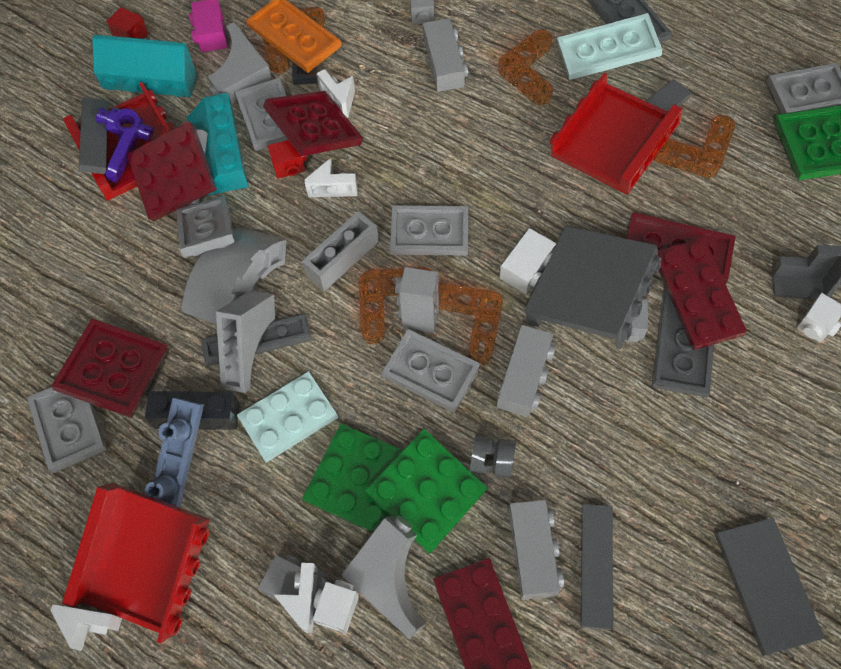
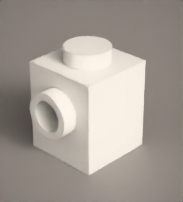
[797,293,841,343]
[313,580,359,634]

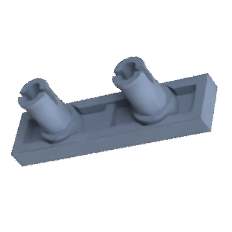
[145,397,204,507]

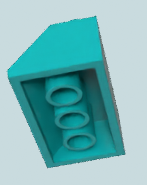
[92,35,198,97]
[187,93,249,197]

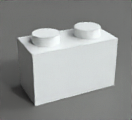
[500,228,556,294]

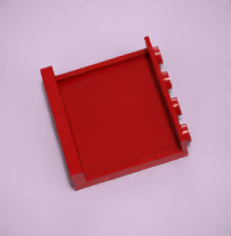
[550,72,683,195]
[62,82,174,201]
[62,482,210,644]

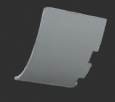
[182,227,287,324]

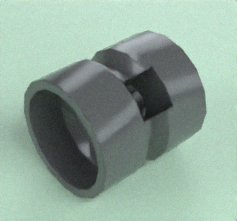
[470,434,516,478]

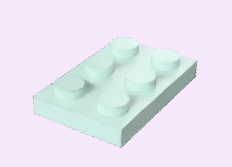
[237,372,338,463]

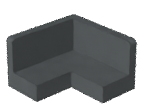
[771,244,841,300]

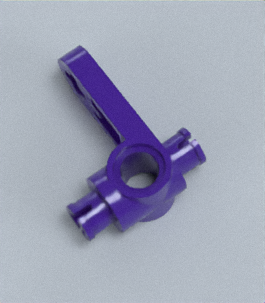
[96,107,154,183]

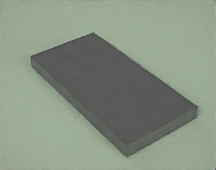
[587,0,672,43]
[652,287,714,397]
[715,518,825,656]

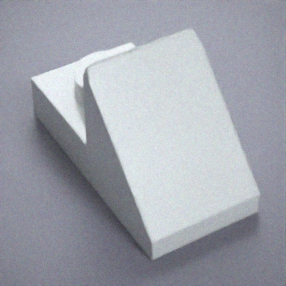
[316,69,355,118]
[305,159,358,198]
[274,563,318,633]
[51,605,122,651]

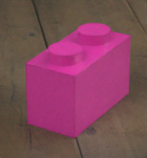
[189,0,228,53]

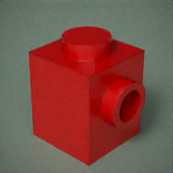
[106,7,148,39]
[267,140,308,179]

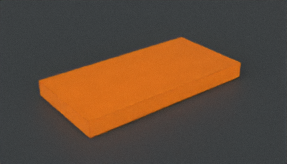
[246,0,342,73]

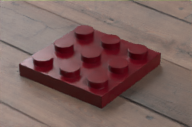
[263,91,363,156]
[127,121,217,221]
[51,318,168,418]

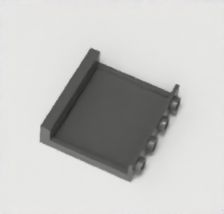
[524,226,661,349]

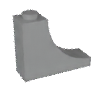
[208,22,272,103]
[216,291,275,393]
[342,515,426,639]

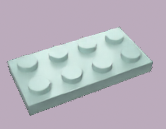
[557,13,662,80]

